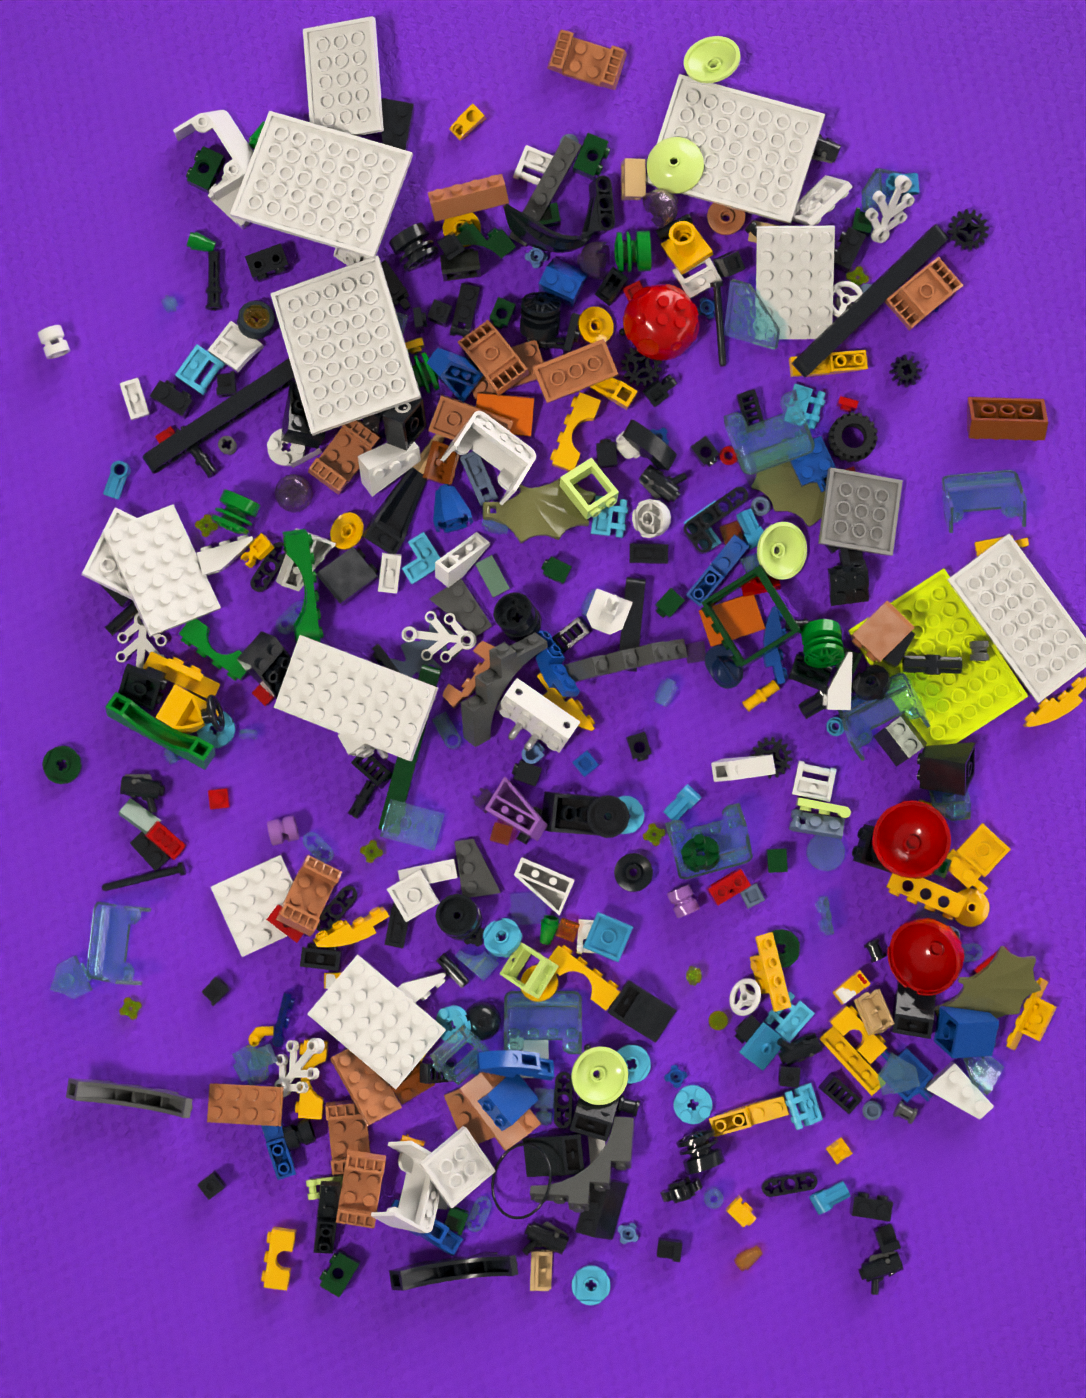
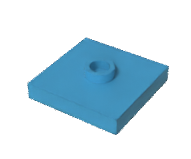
[583,912,633,963]
[739,1022,787,1071]

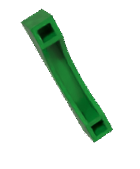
[282,529,323,644]
[105,692,216,770]

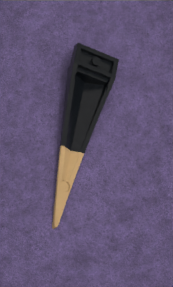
[362,434,445,554]

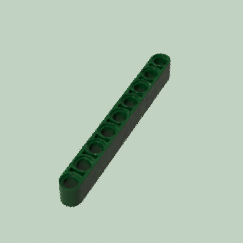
[378,664,441,834]

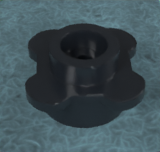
[464,928,484,947]

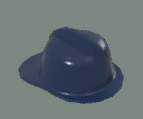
[705,645,743,689]

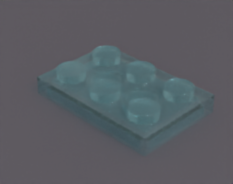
[380,799,445,851]

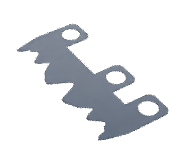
[390,617,463,677]

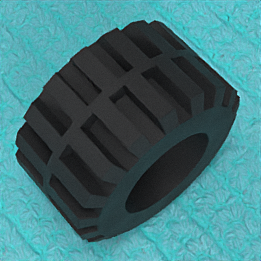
[828,412,878,463]

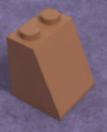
[851,600,915,663]

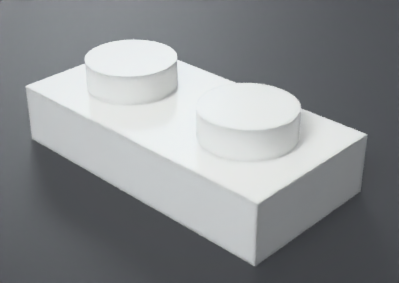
[120,378,150,420]
[378,553,401,594]

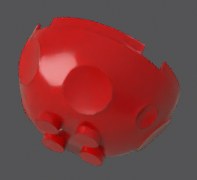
[623,284,700,361]
[872,801,951,879]
[887,918,964,996]

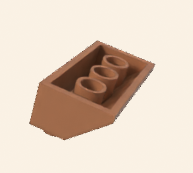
[428,174,509,222]
[459,1072,541,1151]

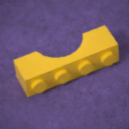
[572,350,638,410]
[550,392,601,472]
[548,945,620,1010]
[295,1039,329,1119]

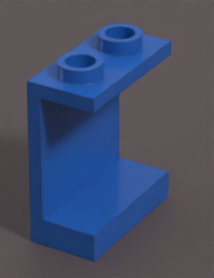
[478,1074,539,1131]

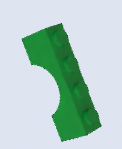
[179,619,248,681]

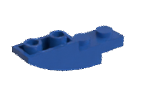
[686,534,749,607]
[763,606,788,685]
[535,631,580,697]
[477,1050,555,1081]
[261,1120,296,1180]
[391,1199,463,1256]

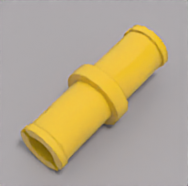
[742,680,780,712]

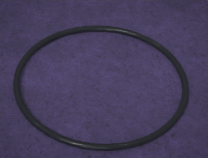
[491,1143,552,1219]

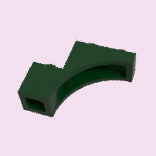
[455,221,516,259]

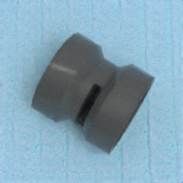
[969,641,989,661]

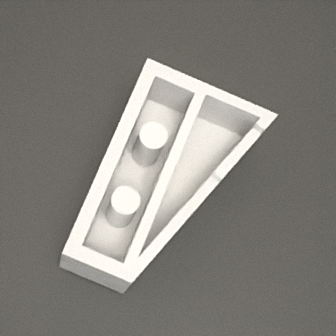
[358,441,421,497]
[276,528,336,591]
[514,857,575,916]
[925,1061,994,1119]

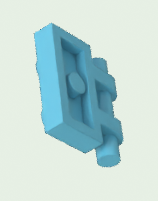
[783,384,826,430]
[591,496,629,538]
[764,992,815,1043]
[784,1083,823,1130]

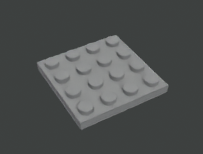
[818,467,903,556]

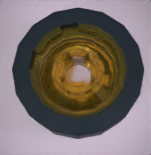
[237,300,275,339]

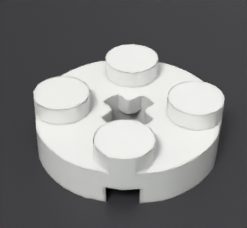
[267,429,306,466]

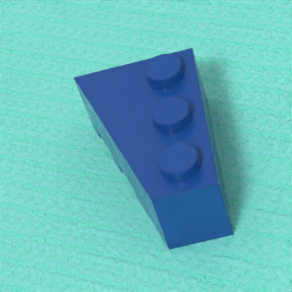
[427,348,483,402]

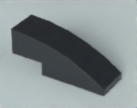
[622,419,677,471]

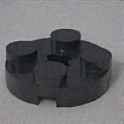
[852,665,892,701]

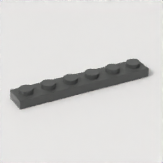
[509,136,582,247]

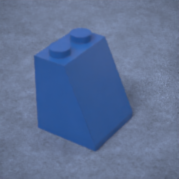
[539,257,589,308]
[933,1006,999,1058]

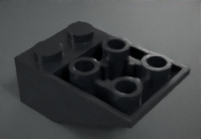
[281,381,325,449]
[237,631,291,700]
[607,979,677,1043]
[890,981,936,1039]
[570,1074,620,1142]
[523,1132,584,1177]

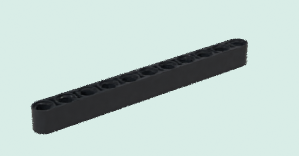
[791,223,949,378]
[142,358,296,474]

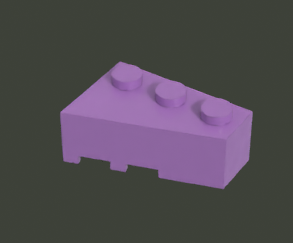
[485,777,548,842]

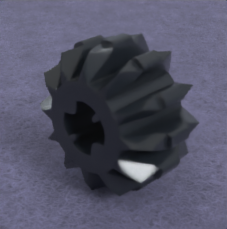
[889,354,922,388]

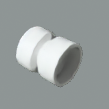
[37,325,70,359]

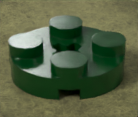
[42,746,82,784]
[681,834,720,872]
[769,929,800,968]

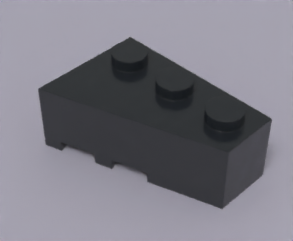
[381,98,415,151]

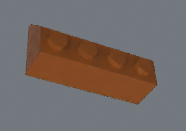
[967,397,1048,441]

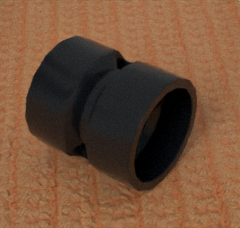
[282,1119,316,1151]

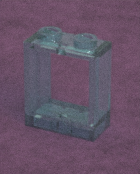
[430,1025,490,1085]

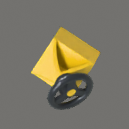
[155,684,225,734]

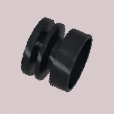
[389,223,440,272]
[520,292,561,341]
[493,592,542,642]
[676,1129,725,1174]

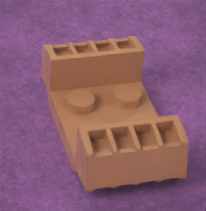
[547,30,627,90]
[885,257,963,331]
[457,320,529,396]
[308,420,382,495]
[442,641,495,708]
[276,855,342,937]
[325,1100,371,1176]
[336,1149,386,1228]

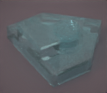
[50,956,92,999]
[232,1045,271,1086]
[877,1052,920,1095]
[964,1056,1004,1095]

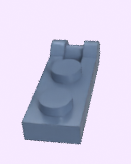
[460,451,498,506]
[789,809,845,839]

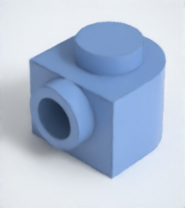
[522,741,545,764]

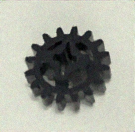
[947,209,989,252]
[621,348,662,387]
[750,737,792,778]
[660,1177,703,1203]

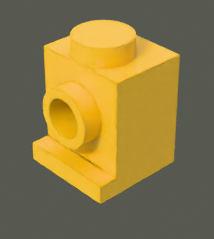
[726,1195,756,1228]

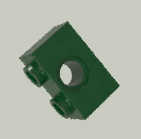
[573,133,611,180]
[186,146,226,194]
[319,1250,360,1297]

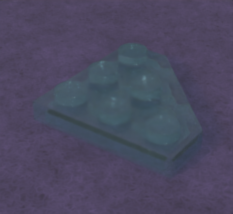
[724,279,780,350]

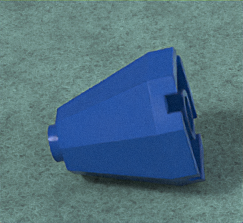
[433,484,473,533]

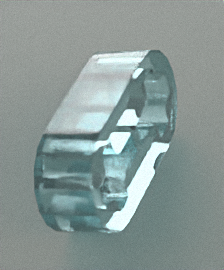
[303,832,334,863]
[962,943,983,963]
[466,1196,492,1232]

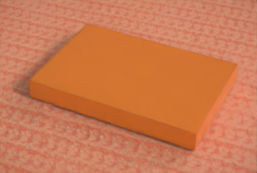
[476,392,534,436]
[699,595,765,647]

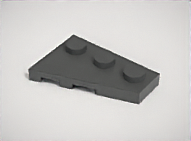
[429,579,492,637]
[454,839,501,898]

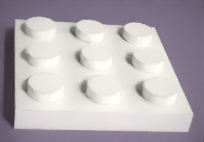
[792,175,852,226]
[419,1126,495,1208]

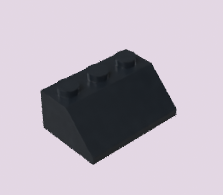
[575,1179,628,1240]

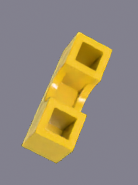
[829,1005,887,1064]
[261,1227,296,1291]

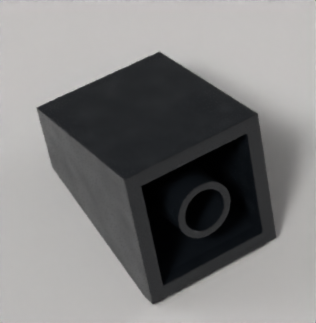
[316,547,378,606]
[917,742,975,796]

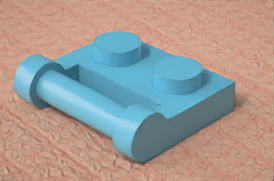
[175,344,225,396]

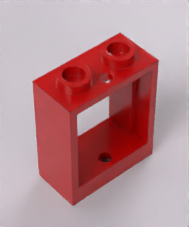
[706,868,751,906]

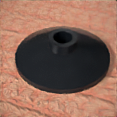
[614,853,653,892]

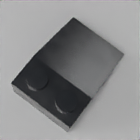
[542,791,598,835]

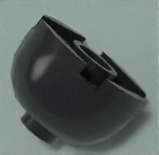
[465,1002,501,1041]

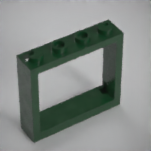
[701,565,802,669]

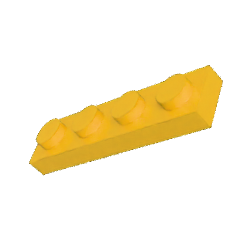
[819,1026,886,1096]

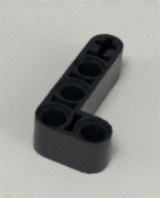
[683,487,748,554]

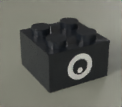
[383,398,427,451]

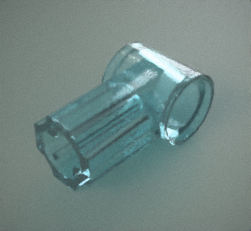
[432,712,462,750]

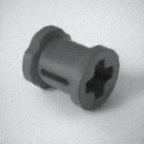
[218,436,237,455]
[893,1100,918,1124]

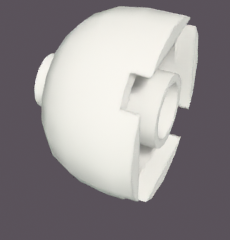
[632,499,671,538]

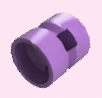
[267,815,299,846]
[667,884,700,918]

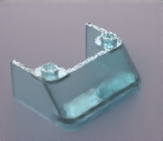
[941,470,1027,533]
[838,673,930,761]
[86,902,151,985]

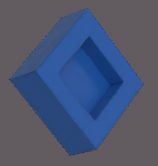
[572,751,599,777]

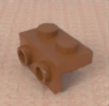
[423,441,460,485]
[390,1061,435,1104]

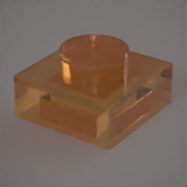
[719,521,744,545]
[490,822,513,845]
[556,918,580,942]

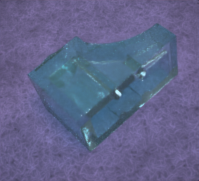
[455,949,499,981]

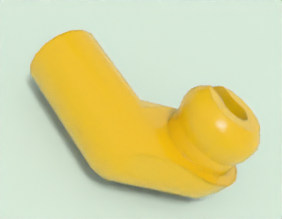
[248,1026,274,1047]

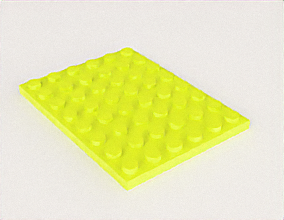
[848,568,1028,746]

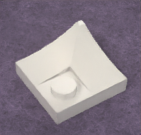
[208,321,264,373]

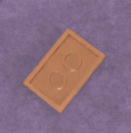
[444,1089,494,1144]

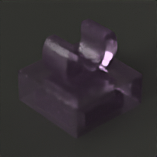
[472,788,493,814]

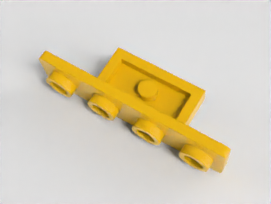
[143,652,220,699]
[750,932,791,1012]
[1006,977,1057,1051]

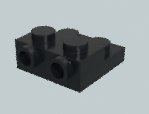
[828,563,869,606]
[118,664,168,710]
[852,824,892,873]

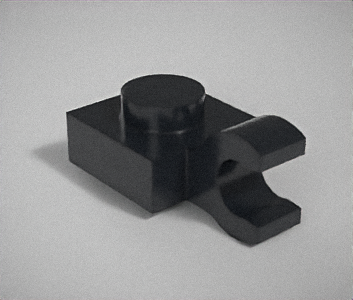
[642,375,677,407]

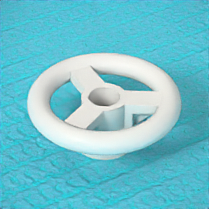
[833,281,863,317]
[729,978,761,1016]

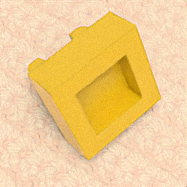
[826,1137,853,1164]

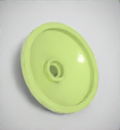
[684,36,741,83]
[647,137,704,194]
[757,522,807,580]
[571,1046,628,1105]

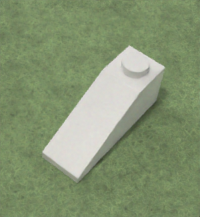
[435,532,490,588]
[823,652,852,710]
[398,859,458,884]

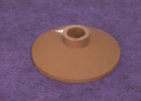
[707,203,745,235]

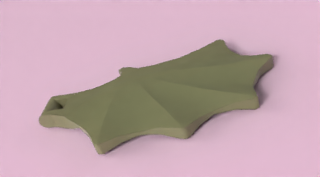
[751,439,827,527]
[483,472,596,543]
[935,946,1041,1019]

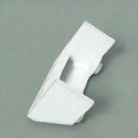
[173,110,253,201]
[440,411,536,505]
[371,1141,441,1233]

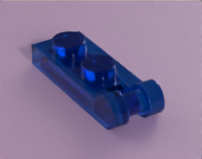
[272,992,295,1047]

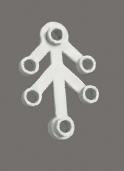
[865,175,915,243]
[402,611,476,663]
[116,613,168,670]
[274,1038,325,1097]

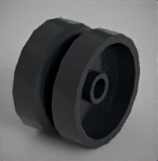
[586,795,629,838]
[435,894,483,941]

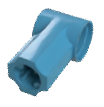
[886,173,920,195]
[103,461,131,500]
[736,508,764,549]
[663,784,701,823]
[809,1181,851,1215]

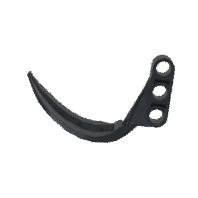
[503,175,615,253]

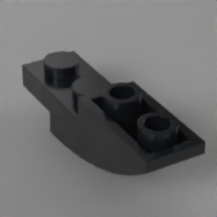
[314,1181,341,1254]

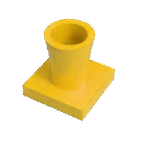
[660,221,713,275]

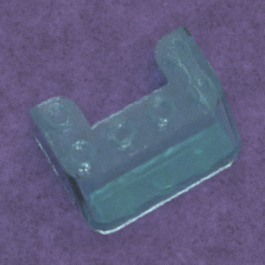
[723,389,815,475]
[665,803,753,879]
[504,991,582,1054]

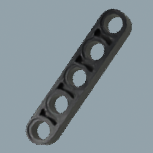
[619,577,646,672]

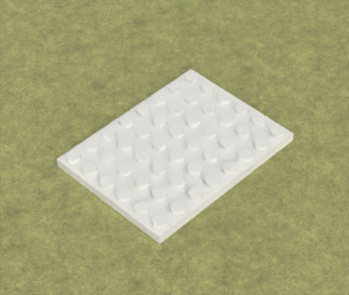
[646,74,825,224]
[230,111,413,259]
[270,255,421,435]

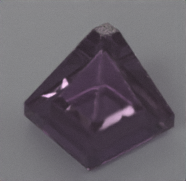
[685,641,706,664]

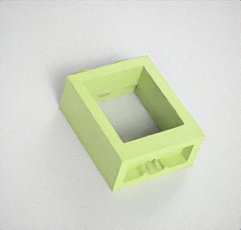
[559,458,619,520]
[500,942,559,999]

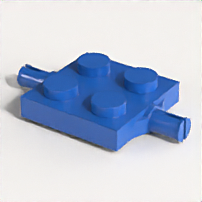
[786,431,836,493]
[879,1048,934,1103]

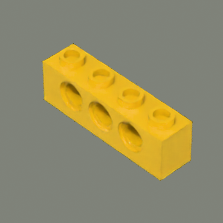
[886,873,967,920]

